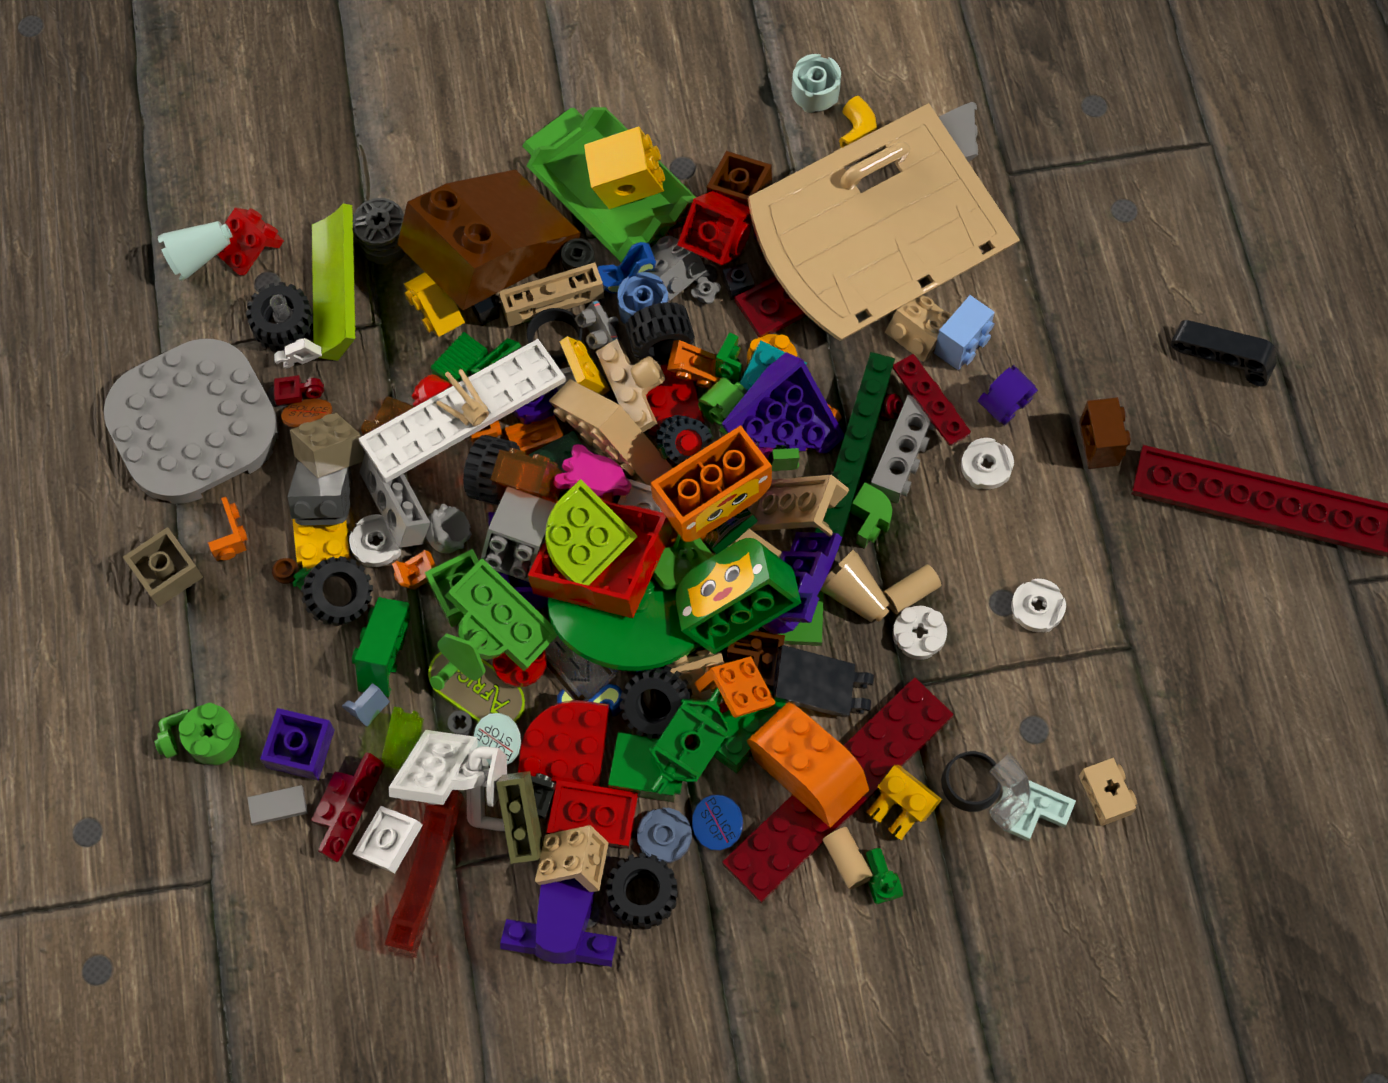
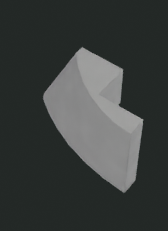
[939,102,978,162]

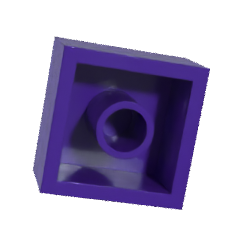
[260,708,335,781]

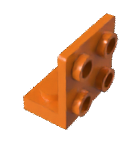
[695,656,775,718]

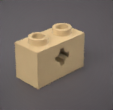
[1079,758,1137,826]

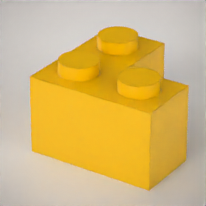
[404,272,465,337]

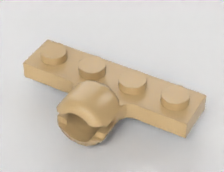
[596,339,665,432]

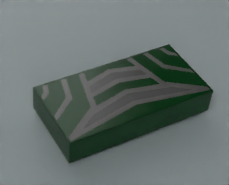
[704,508,758,554]

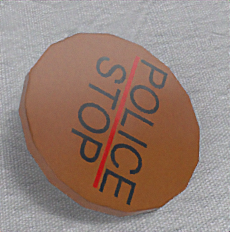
[281,399,333,428]

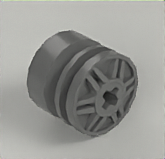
[353,198,406,264]

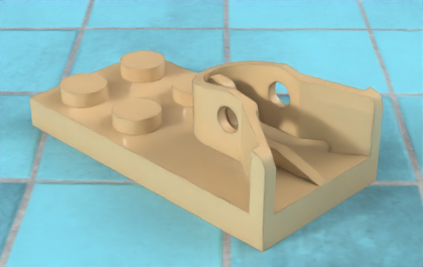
[748,475,849,537]

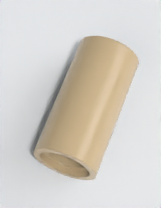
[883,564,941,614]
[823,827,873,890]

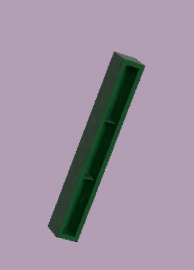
[815,352,895,552]

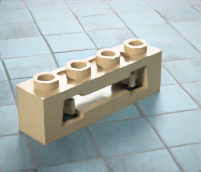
[499,263,604,327]

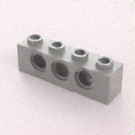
[871,395,935,503]
[359,452,430,548]

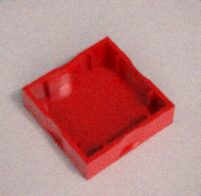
[528,498,672,618]

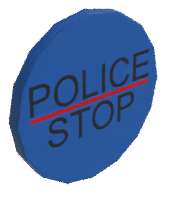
[692,795,743,850]

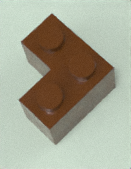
[727,630,785,692]

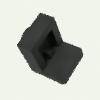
[531,773,556,819]

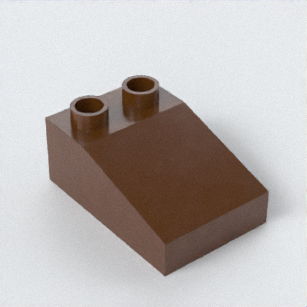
[398,169,580,310]

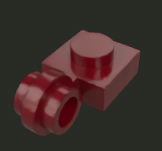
[274,375,324,405]

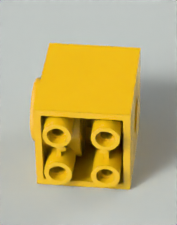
[584,126,665,209]

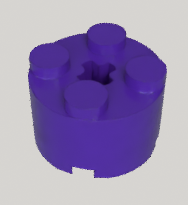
[977,365,1038,426]

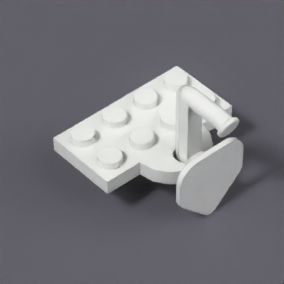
[389,730,507,831]

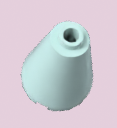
[158,221,232,281]

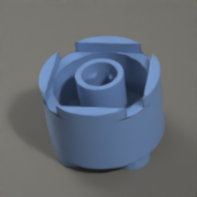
[617,272,668,324]

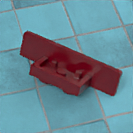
[893,354,971,446]
[311,752,385,862]

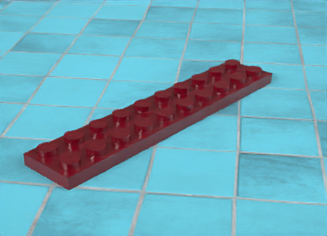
[1131,445,1388,557]
[722,677,954,903]

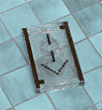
[545,636,619,701]

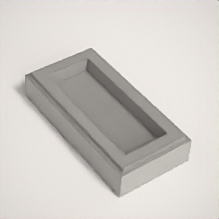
[247,785,308,826]

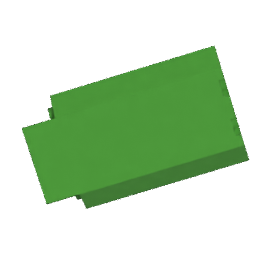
[522,107,696,263]

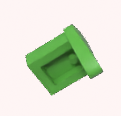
[769,445,800,471]

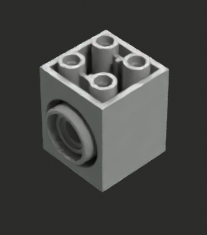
[481,486,556,582]

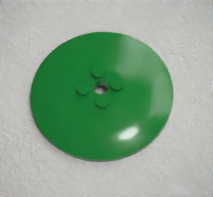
[548,576,707,671]

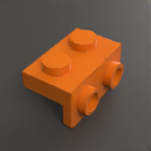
[667,340,721,389]

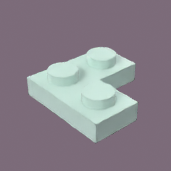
[1003,778,1076,841]

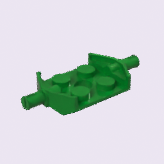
[649,687,730,795]

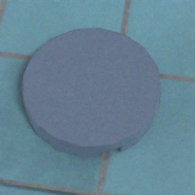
[637,808,692,863]

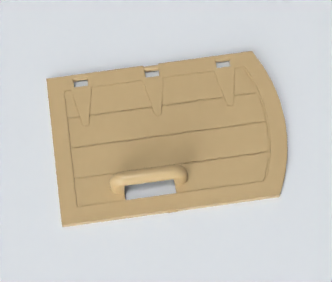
[748,103,1020,341]

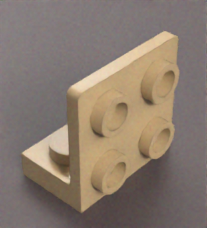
[535,825,609,892]

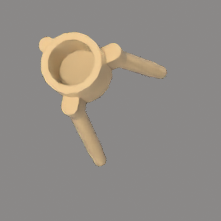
[437,369,489,426]

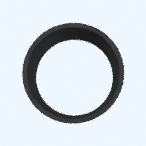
[527,308,582,363]
[941,751,1001,812]

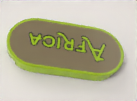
[428,652,525,724]

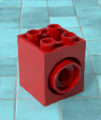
[677,191,752,265]

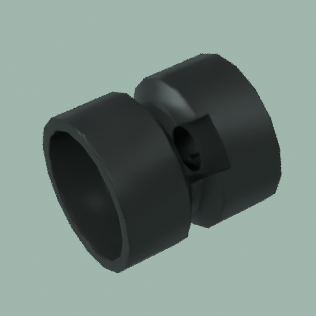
[561,238,595,282]

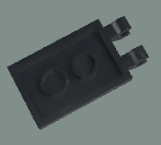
[772,645,874,718]

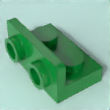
[715,332,741,385]

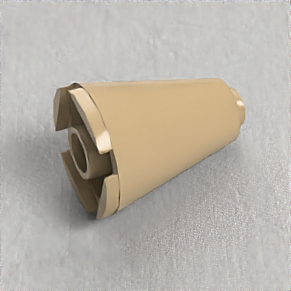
[820,550,890,622]

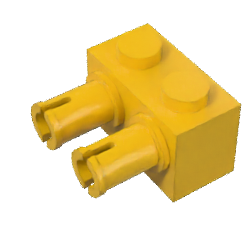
[866,765,942,840]

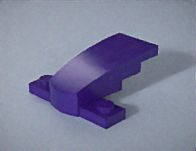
[762,532,842,634]
[500,878,617,967]

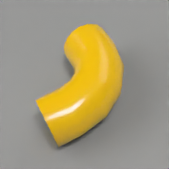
[839,96,877,148]

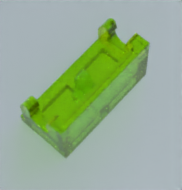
[381,707,424,769]

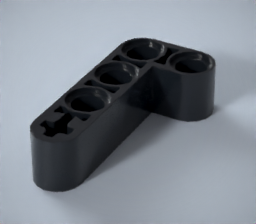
[1171,320,1277,387]

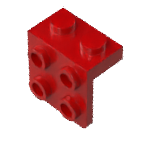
[217,207,284,276]

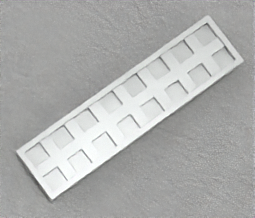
[359,339,566,483]

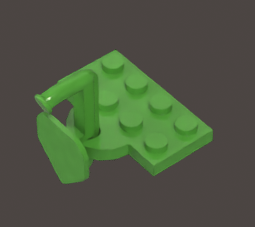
[430,558,558,690]

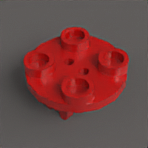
[493,650,547,687]

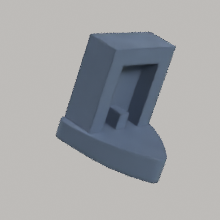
[342,683,390,727]

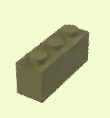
[496,771,543,864]

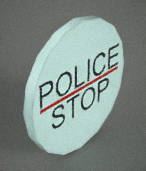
[473,713,521,766]

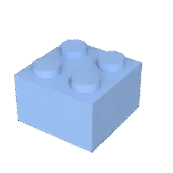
[934,295,995,370]

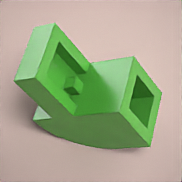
[851,483,892,548]

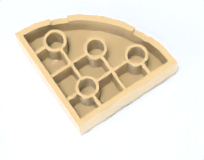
[549,379,673,486]

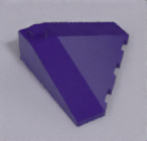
[722,352,845,453]

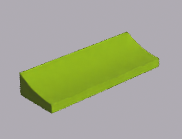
[312,203,355,361]

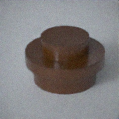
[272,558,299,584]

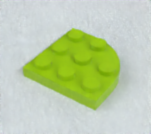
[545,479,638,585]

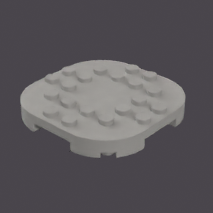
[104,339,279,504]

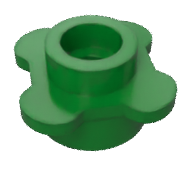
[292,567,313,590]

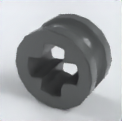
[447,710,473,736]

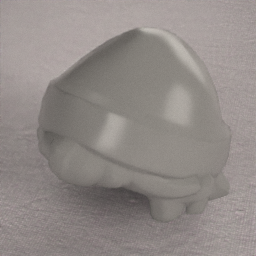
[425,504,472,554]

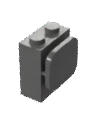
[287,462,353,525]

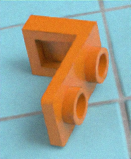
[208,497,248,561]

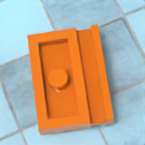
[505,416,565,458]

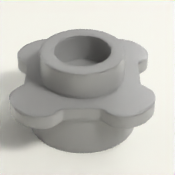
[691,277,720,304]

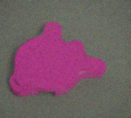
[554,444,632,498]

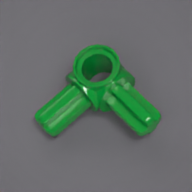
[866,848,903,905]

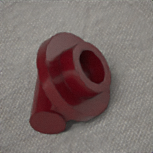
[879,394,904,421]

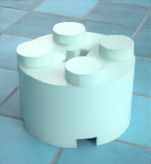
[792,54,841,113]

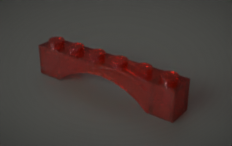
[384,790,463,958]

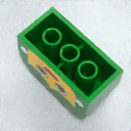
[676,538,801,654]

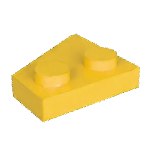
[559,336,610,395]

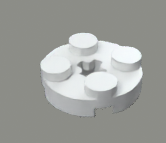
[961,438,1014,489]
[349,514,401,567]
[1011,579,1066,633]
[893,606,947,660]

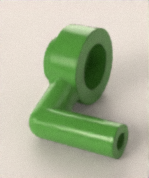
[154,709,190,758]

